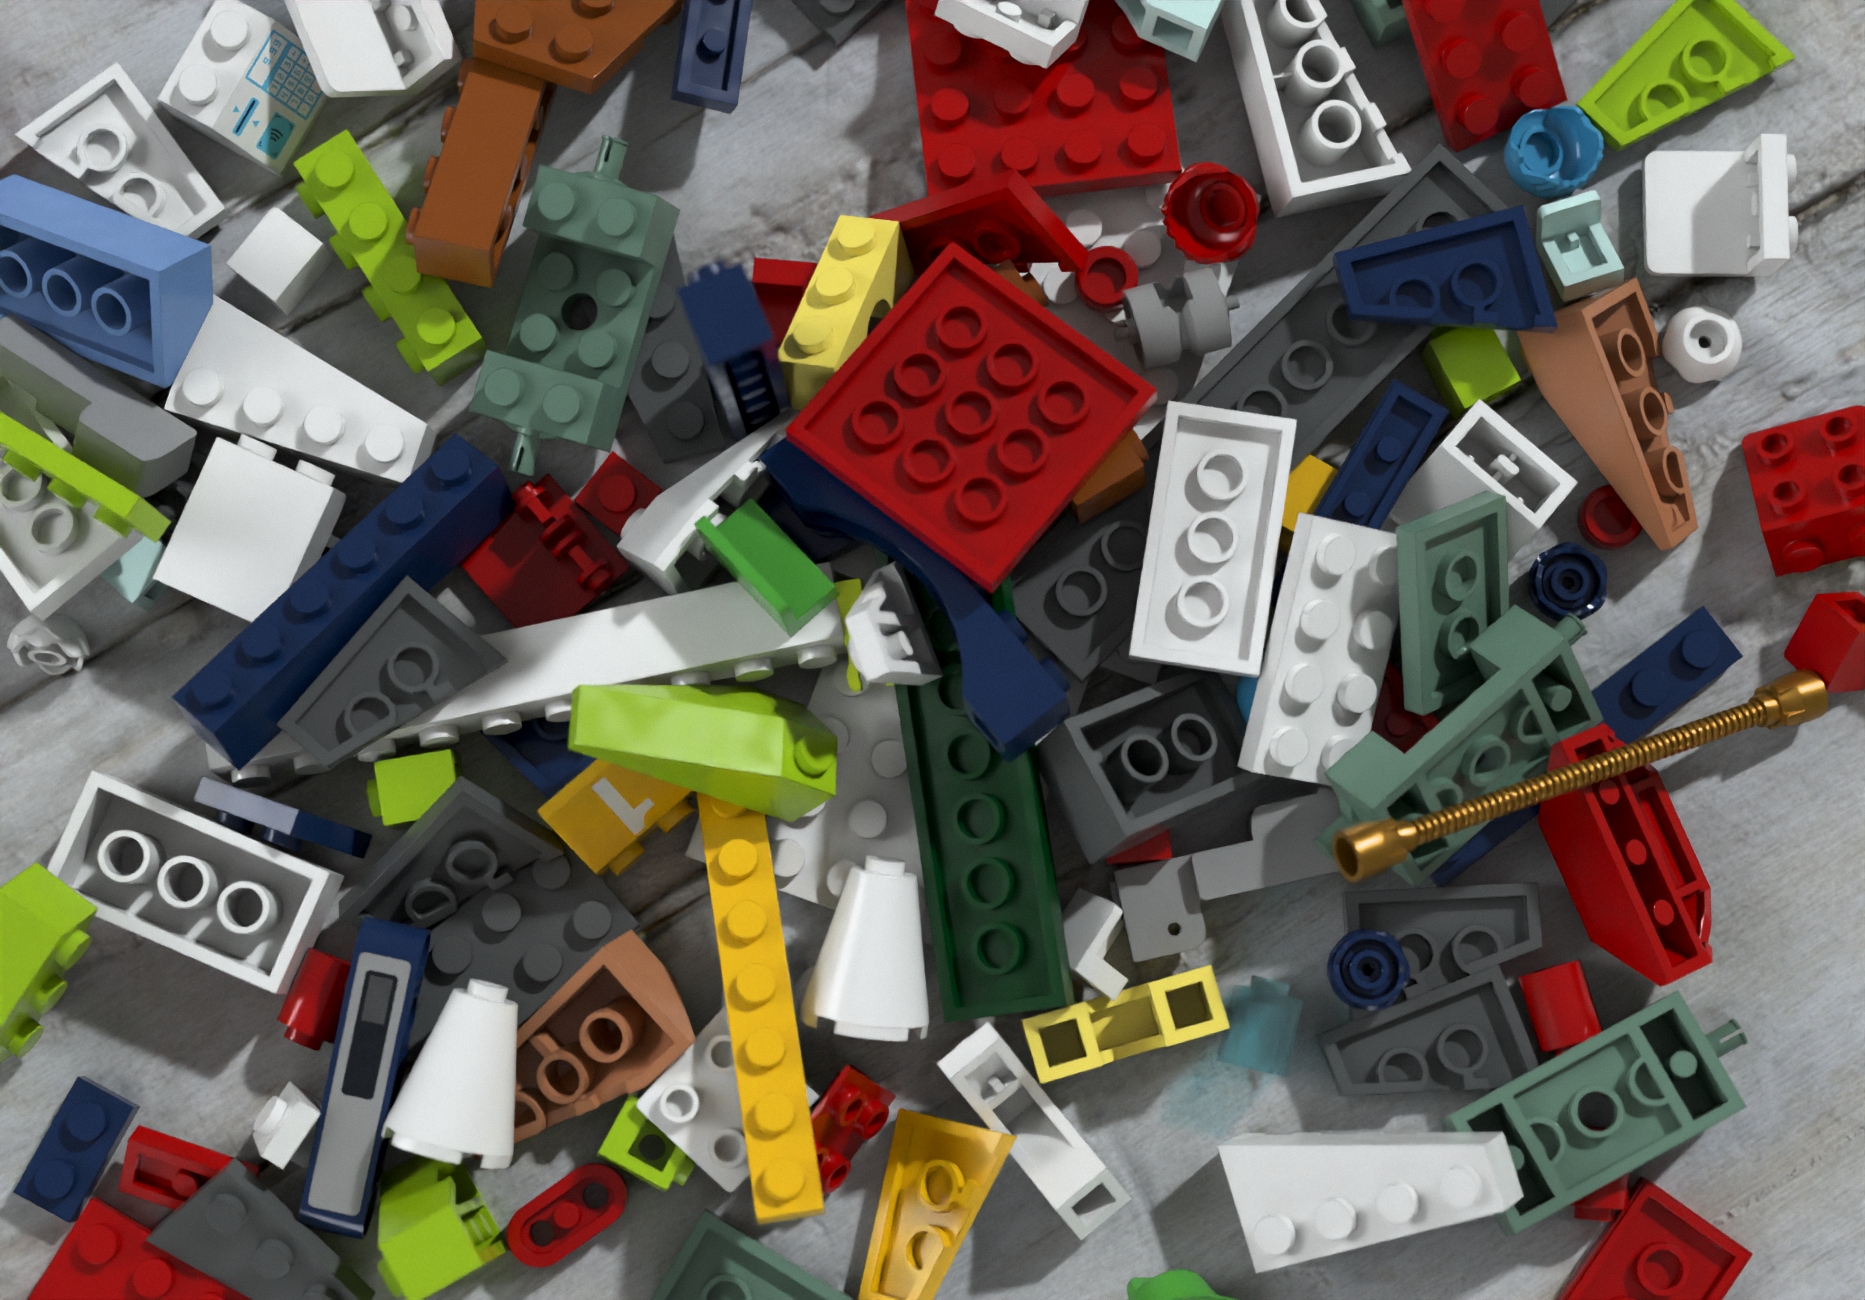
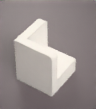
[226,207,334,316]
[1062,888,1128,1001]

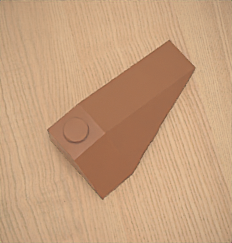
[1516,277,1698,551]
[472,929,696,1160]

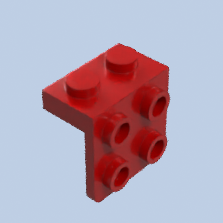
[1741,405,1865,577]

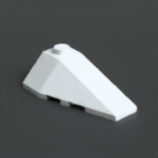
[616,407,801,595]

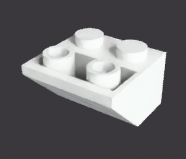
[1388,399,1578,562]

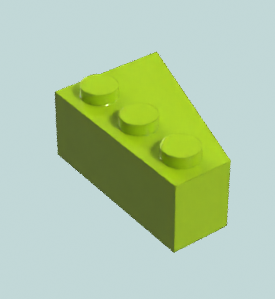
[0,862,98,1064]
[378,1154,510,1300]

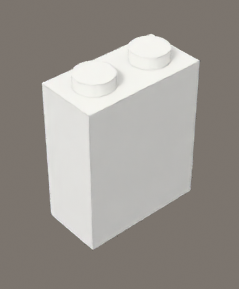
[153,434,348,622]

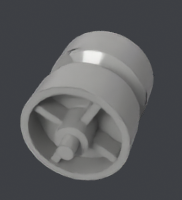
[1113,266,1240,371]

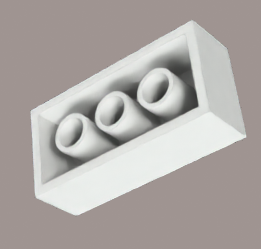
[47,770,345,994]

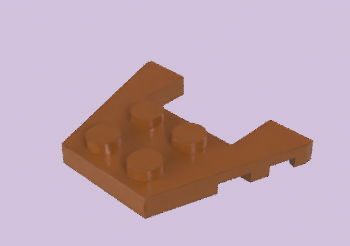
[473,0,685,95]

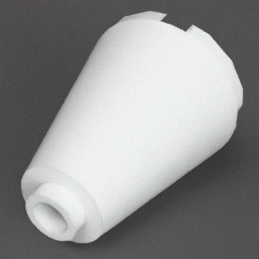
[799,856,929,1041]
[381,979,518,1169]

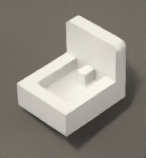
[253,1081,322,1169]

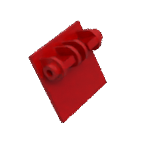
[459,473,631,628]
[811,1064,896,1199]

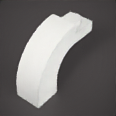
[937,1022,1131,1241]

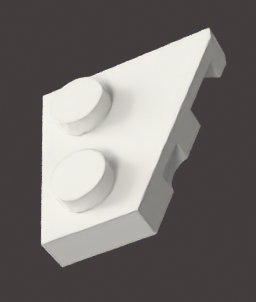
[844,561,943,686]

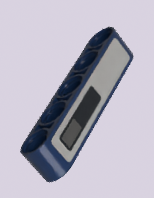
[298,916,431,1240]

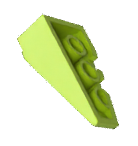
[568,685,838,823]

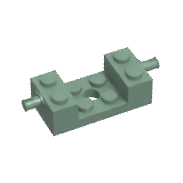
[469,135,680,477]
[1313,604,1604,888]
[1440,990,1748,1236]

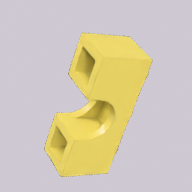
[778,215,915,411]
[1020,965,1230,1084]

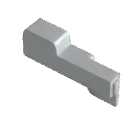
[0,313,197,498]
[1108,791,1341,963]

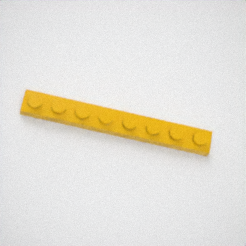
[696,792,825,1225]

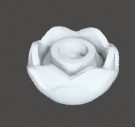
[1662,305,1742,383]
[7,613,90,675]

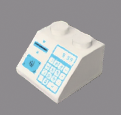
[157,0,330,178]

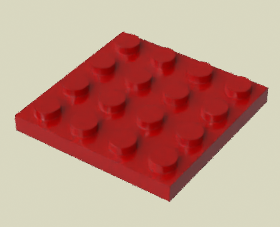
[904,0,1182,197]
[785,241,1157,594]

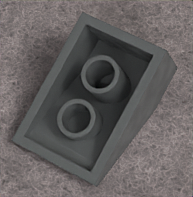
[1036,669,1271,865]

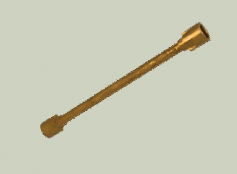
[1332,669,1828,883]

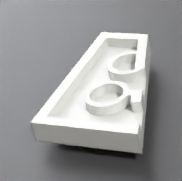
[14,62,230,239]

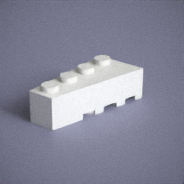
[1220,0,1412,218]
[164,294,439,489]
[1217,1132,1524,1273]

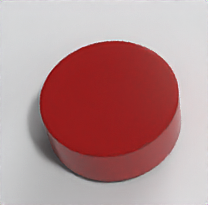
[1074,246,1139,313]
[1577,485,1643,550]

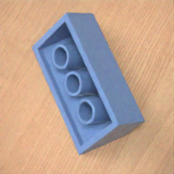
[0,174,213,388]

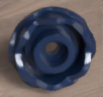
[1528,542,1607,622]
[1327,929,1410,1011]

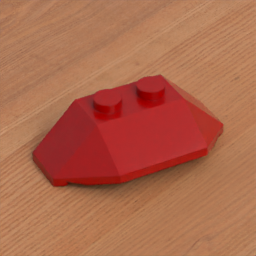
[1537,723,1713,987]

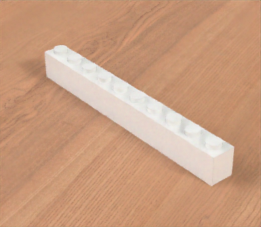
[205,562,848,788]

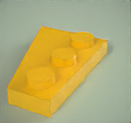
[858,1108,1017,1300]

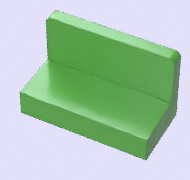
[694,498,839,638]

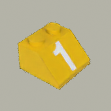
[537,759,697,876]

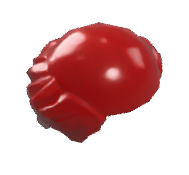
[1161,162,1260,266]

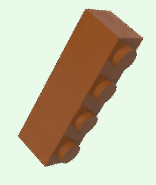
[406,56,557,288]

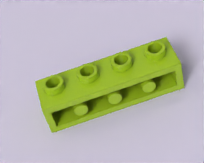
[293,129,491,387]

